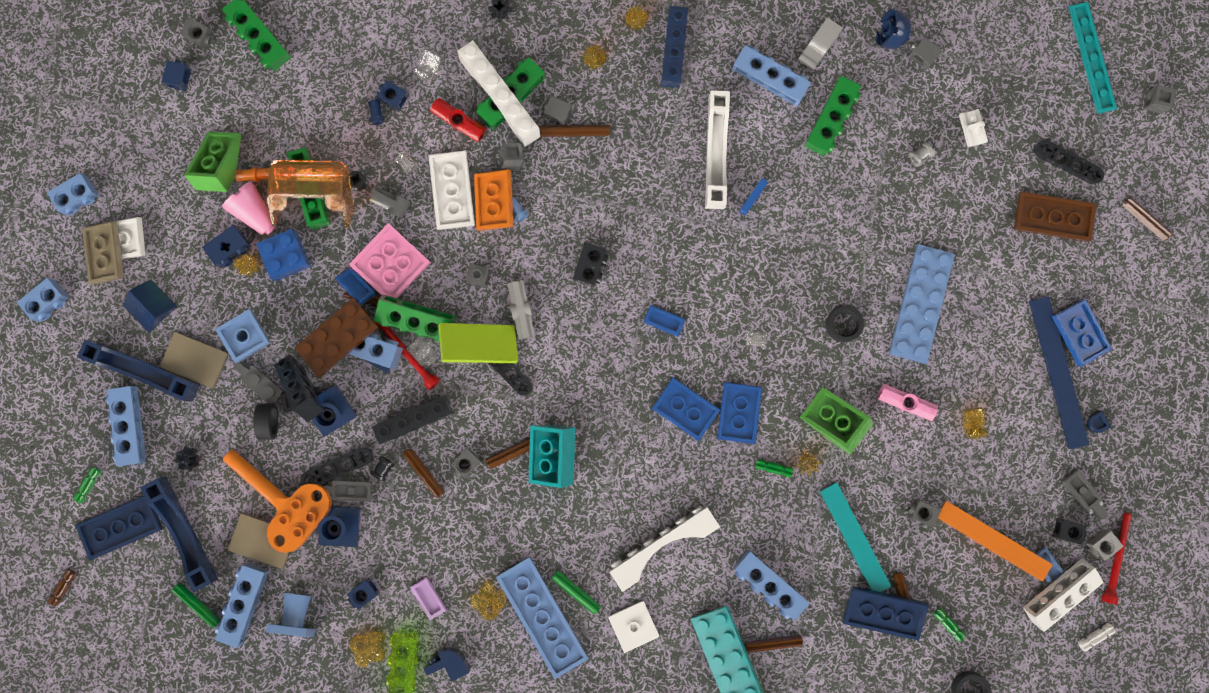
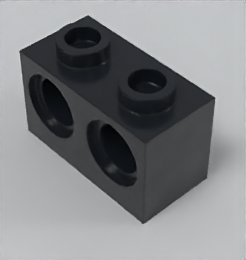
[573,242,609,287]

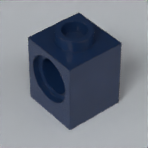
[161,60,192,91]
[377,80,409,112]
[347,578,380,610]

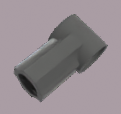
[369,186,411,219]

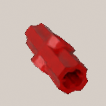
[430,98,487,143]

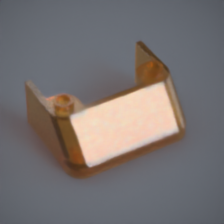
[267,160,354,228]

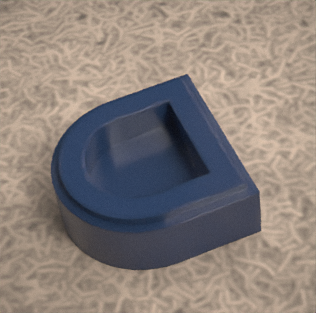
[1087,410,1111,433]

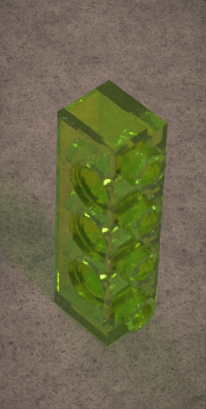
[386,630,419,693]

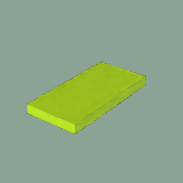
[438,323,518,363]

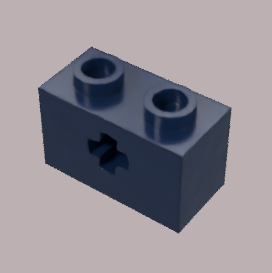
[202,225,252,268]

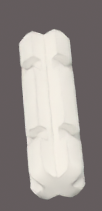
[1078,623,1115,651]

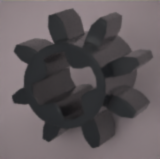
[488,0,512,22]
[174,446,201,471]

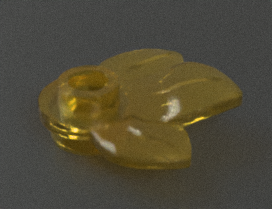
[470,581,508,621]
[350,631,386,668]

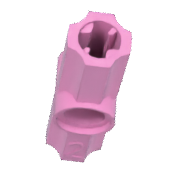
[877,384,938,421]

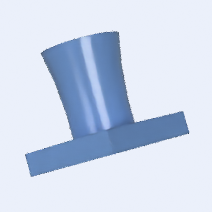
[215,309,271,363]
[266,593,315,637]

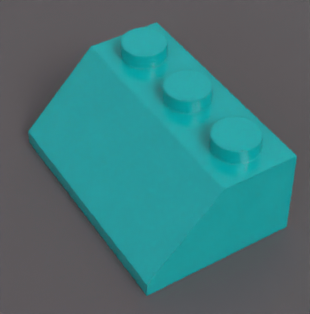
[529,425,576,488]

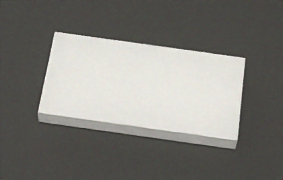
[428,150,475,230]

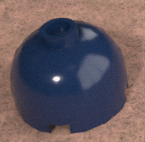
[875,9,912,49]

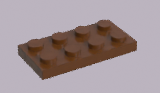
[1013,192,1097,242]
[295,298,379,378]

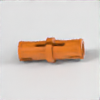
[235,167,277,182]

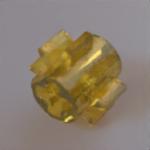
[625,6,648,30]
[583,44,606,69]
[234,255,260,276]
[795,452,821,476]

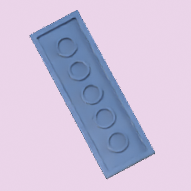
[889,244,955,364]
[496,557,589,679]

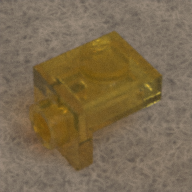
[963,407,988,439]

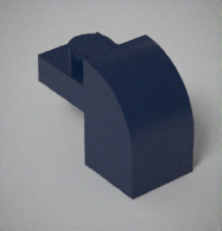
[424,647,471,682]

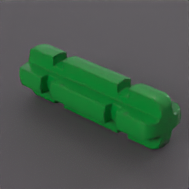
[755,459,793,477]
[73,467,102,503]
[933,608,966,642]

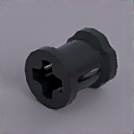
[347,171,368,191]
[370,456,395,482]

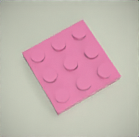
[349,223,431,298]

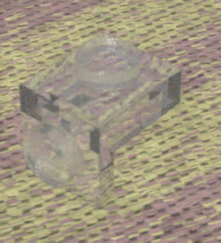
[413,49,444,81]

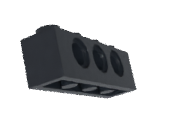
[274,354,324,423]
[372,396,454,445]

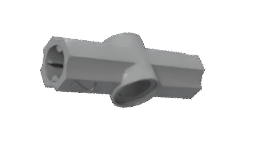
[507,280,535,340]

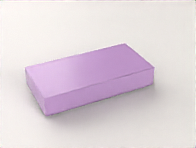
[410,577,447,620]

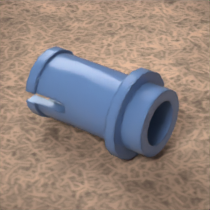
[512,197,528,222]

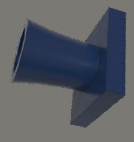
[312,384,357,437]
[318,506,361,547]

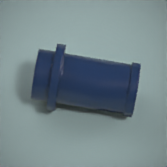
[368,99,384,125]

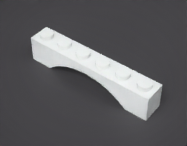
[457,41,540,147]
[705,91,730,209]
[609,506,720,592]

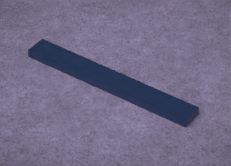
[1029,296,1089,449]

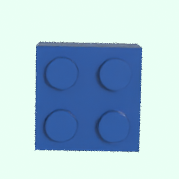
[256,229,312,281]

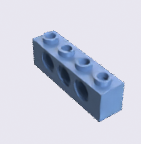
[732,45,811,106]
[349,334,403,370]
[106,386,146,467]
[733,550,810,621]
[215,563,269,648]

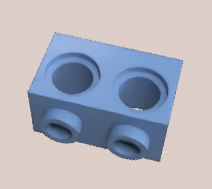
[47,173,99,215]
[17,278,69,322]

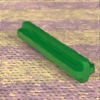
[552,571,601,615]
[172,583,221,628]

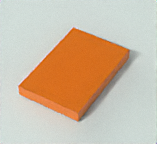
[474,169,514,231]

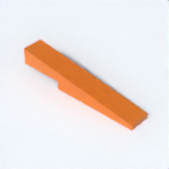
[938,501,1053,581]

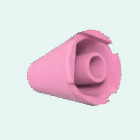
[222,181,277,235]

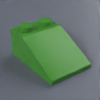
[184,132,241,192]
[800,387,873,455]

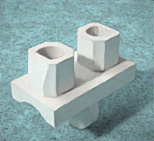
[959,109,988,147]

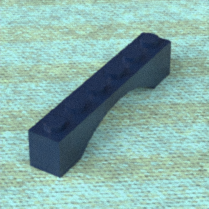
[77,340,200,402]
[140,477,219,592]

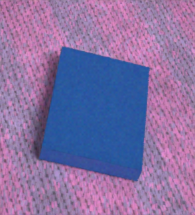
[1052,298,1112,367]
[651,378,720,441]
[717,382,762,444]

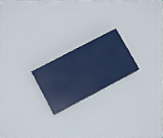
[75,496,163,561]
[842,586,929,641]

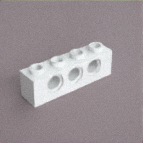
[1023,559,1104,632]

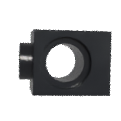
[1052,518,1087,545]

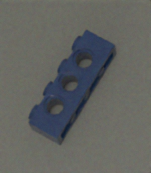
[661,6,688,88]

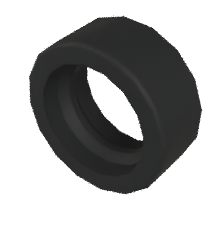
[826,306,864,342]
[253,403,278,440]
[951,671,992,693]

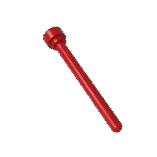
[374,321,441,390]
[1101,512,1131,605]

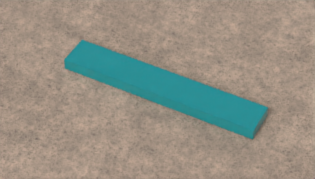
[1068,1,1117,114]
[819,482,891,592]

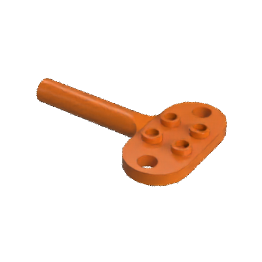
[223,449,332,553]

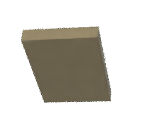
[82,221,124,285]
[160,332,229,389]
[228,513,290,569]

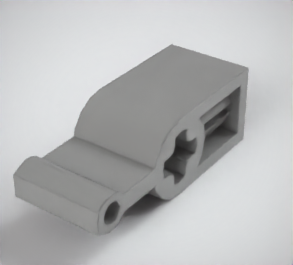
[798,17,843,70]

